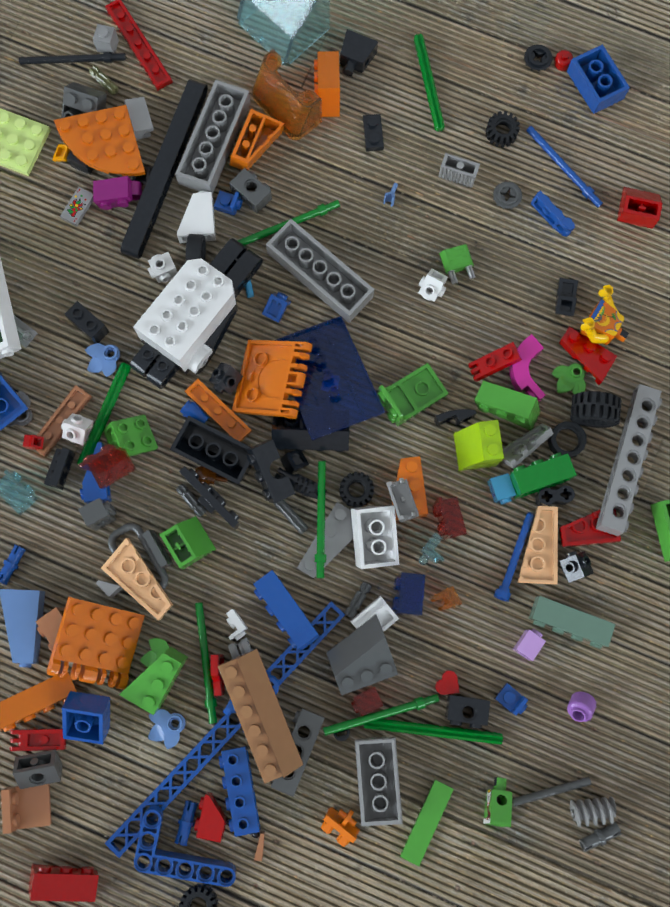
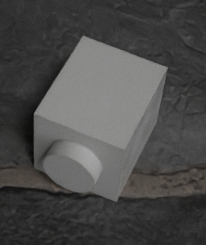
[93,24,119,54]

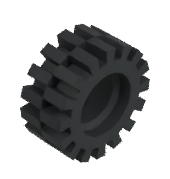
[486,111,520,148]
[339,471,374,508]
[179,884,219,907]

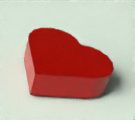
[435,670,460,695]

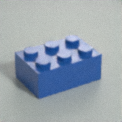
[567,44,630,114]

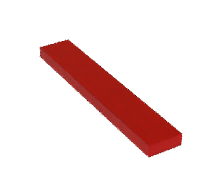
[105,0,173,91]

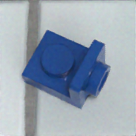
[214,191,242,216]
[262,292,291,323]
[494,683,528,715]

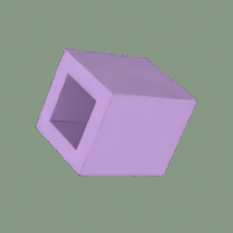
[513,629,546,661]

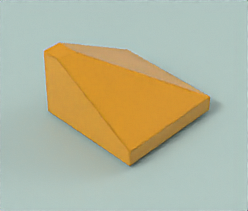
[52,144,71,162]

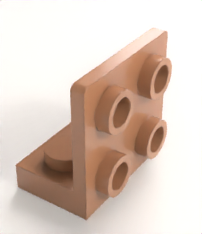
[1,784,52,834]

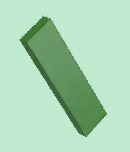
[400,779,454,866]

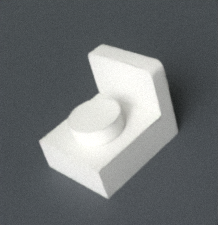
[226,609,248,641]

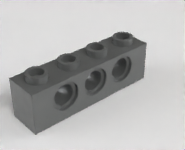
[271,708,325,797]

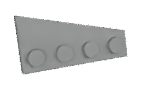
[297,502,353,579]

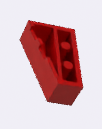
[28,864,99,902]

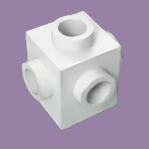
[147,252,177,283]
[418,269,448,302]
[61,413,94,445]

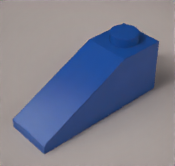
[80,442,112,504]

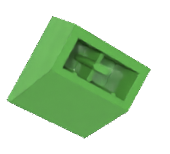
[159,516,216,570]

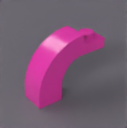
[509,334,545,402]

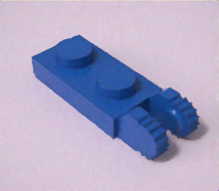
[531,190,575,237]

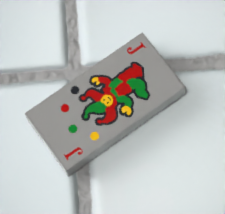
[60,186,93,227]

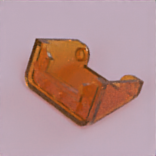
[252,49,322,140]

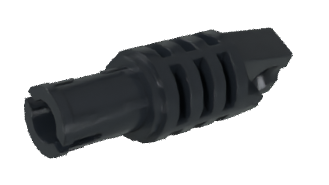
[274,468,327,500]

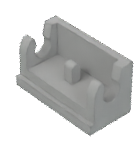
[125,97,154,141]
[386,478,419,523]

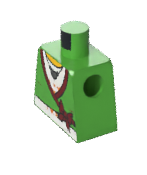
[483,777,512,827]

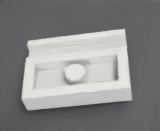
[350,596,399,632]

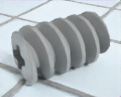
[570,796,616,827]

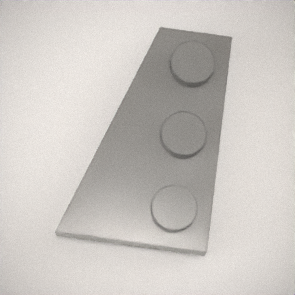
[502,423,554,469]

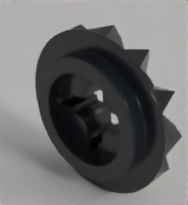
[524,45,552,72]

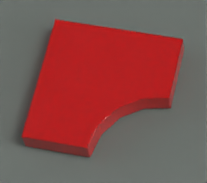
[211,654,225,696]

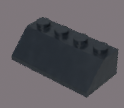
[272,410,349,452]
[170,416,253,485]

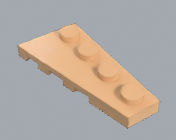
[517,506,558,585]
[101,538,173,620]

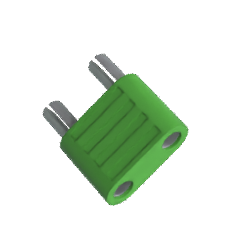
[439,244,475,284]

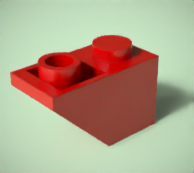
[194,792,227,843]

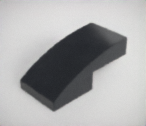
[555,278,579,317]
[434,409,477,426]

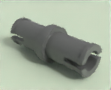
[579,822,622,853]

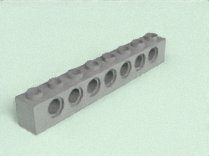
[596,384,662,536]

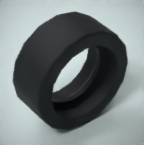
[186,234,206,261]
[548,421,587,458]

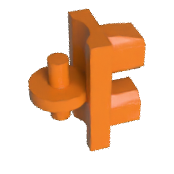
[321,807,360,847]

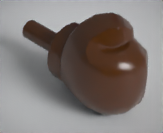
[195,466,228,485]

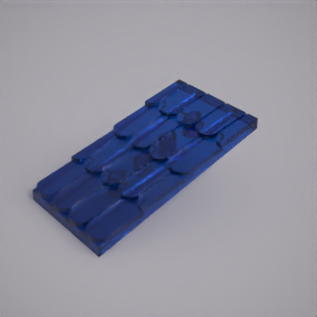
[273,316,385,441]

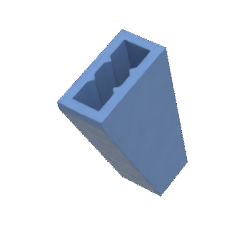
[0,589,45,668]

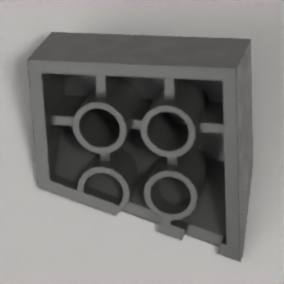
[326,614,398,696]

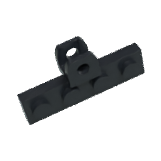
[179,466,240,530]

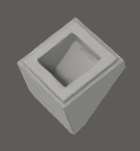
[96,580,123,597]

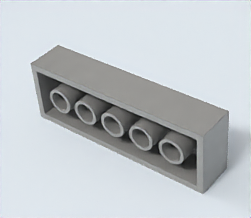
[175,80,251,195]
[266,219,375,323]

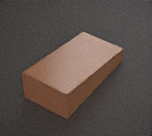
[254,831,265,861]

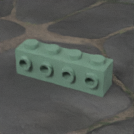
[529,596,616,649]

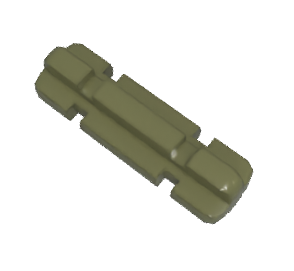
[89,66,119,95]

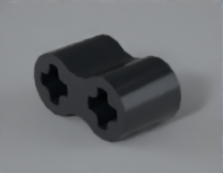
[534,485,575,506]

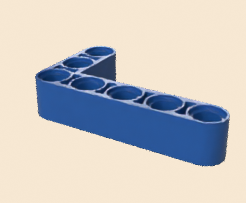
[134,805,236,887]

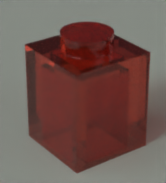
[351,686,384,716]

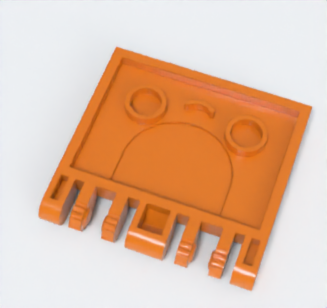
[232,340,313,419]
[47,597,145,690]

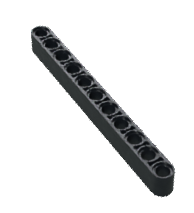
[121,79,208,259]

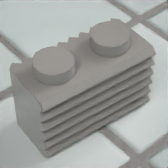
[438,152,480,188]

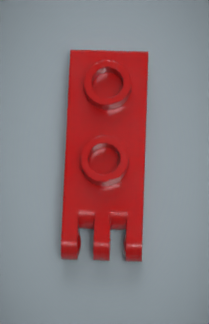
[468,342,522,382]
[10,728,66,751]

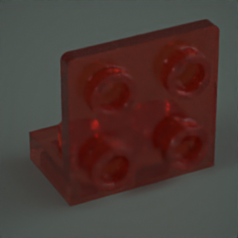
[79,444,136,489]
[432,497,467,540]

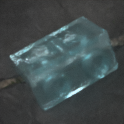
[0,469,37,515]

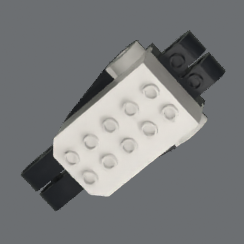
[130,238,263,389]

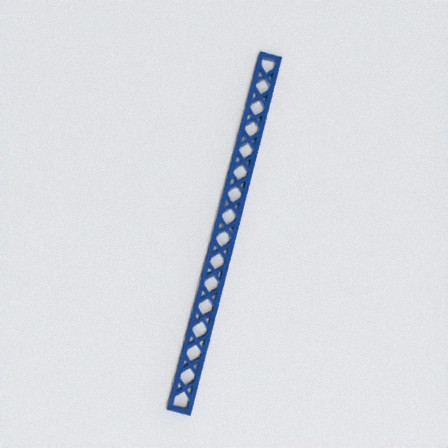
[105,601,345,858]

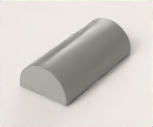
[355,737,403,826]

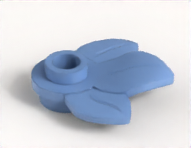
[85,343,120,377]
[148,709,186,749]

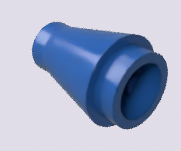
[180,400,209,424]

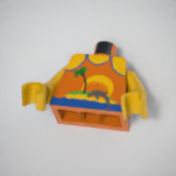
[580,285,629,345]

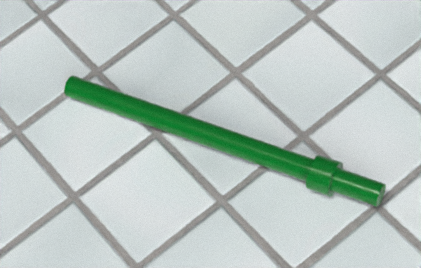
[237,200,340,246]
[315,461,326,579]
[195,602,217,724]
[323,694,440,736]

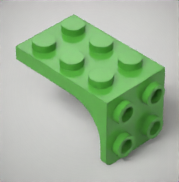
[376,363,449,427]

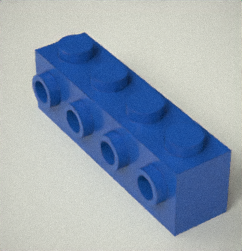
[253,570,320,651]
[219,746,261,837]

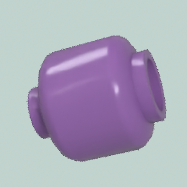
[567,691,597,722]

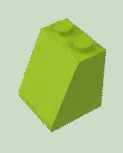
[453,420,504,471]

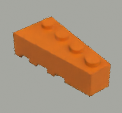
[0,671,77,733]

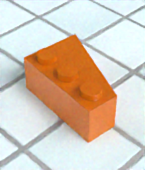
[314,51,340,117]
[391,456,428,520]

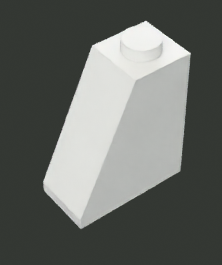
[177,191,216,243]

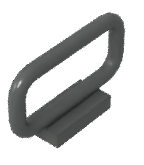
[108,523,173,590]

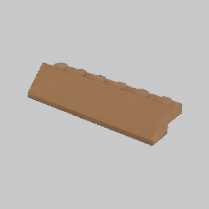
[218,649,303,784]

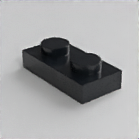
[363,114,384,152]

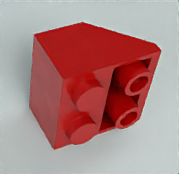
[617,187,663,229]

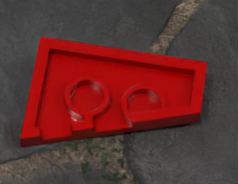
[559,326,617,385]
[559,509,621,547]

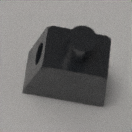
[340,29,378,76]

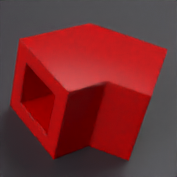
[23,435,44,450]

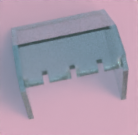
[237,0,330,65]

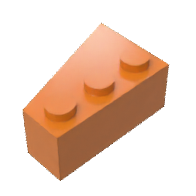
[230,109,285,171]

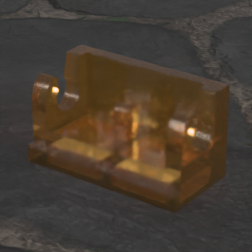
[429,586,462,611]

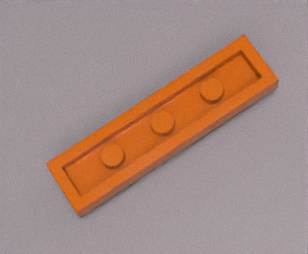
[184,379,252,442]

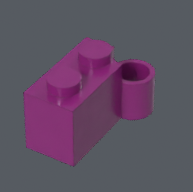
[93,176,142,210]

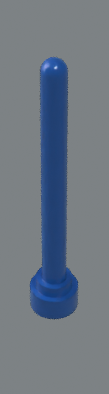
[494,512,534,602]

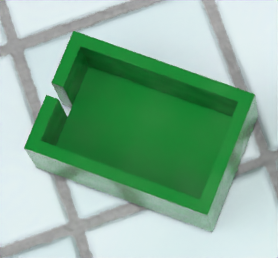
[510,452,577,500]

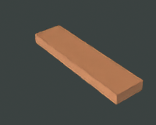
[36,385,92,457]

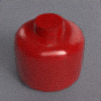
[554,50,573,71]

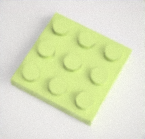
[0,108,51,176]

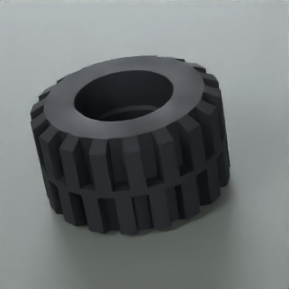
[570,391,622,428]

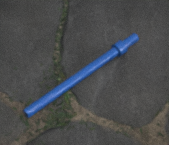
[526,126,603,208]

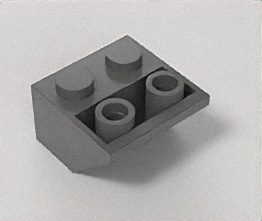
[61,82,107,118]

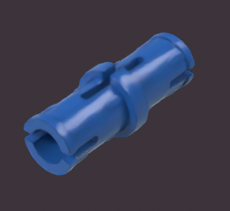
[0,544,26,585]
[174,800,198,846]

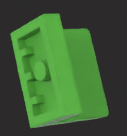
[103,414,158,465]

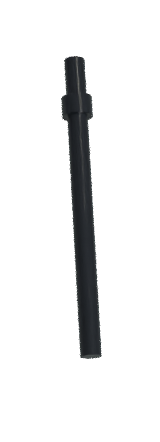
[19,52,126,65]

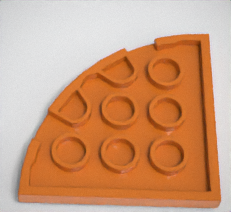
[54,105,145,176]

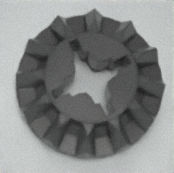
[493,182,522,210]

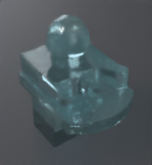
[419,532,444,565]

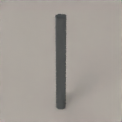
[512,777,592,807]

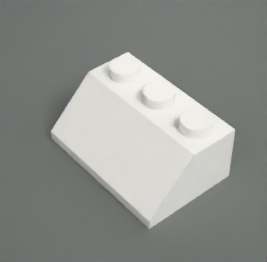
[351,505,400,569]

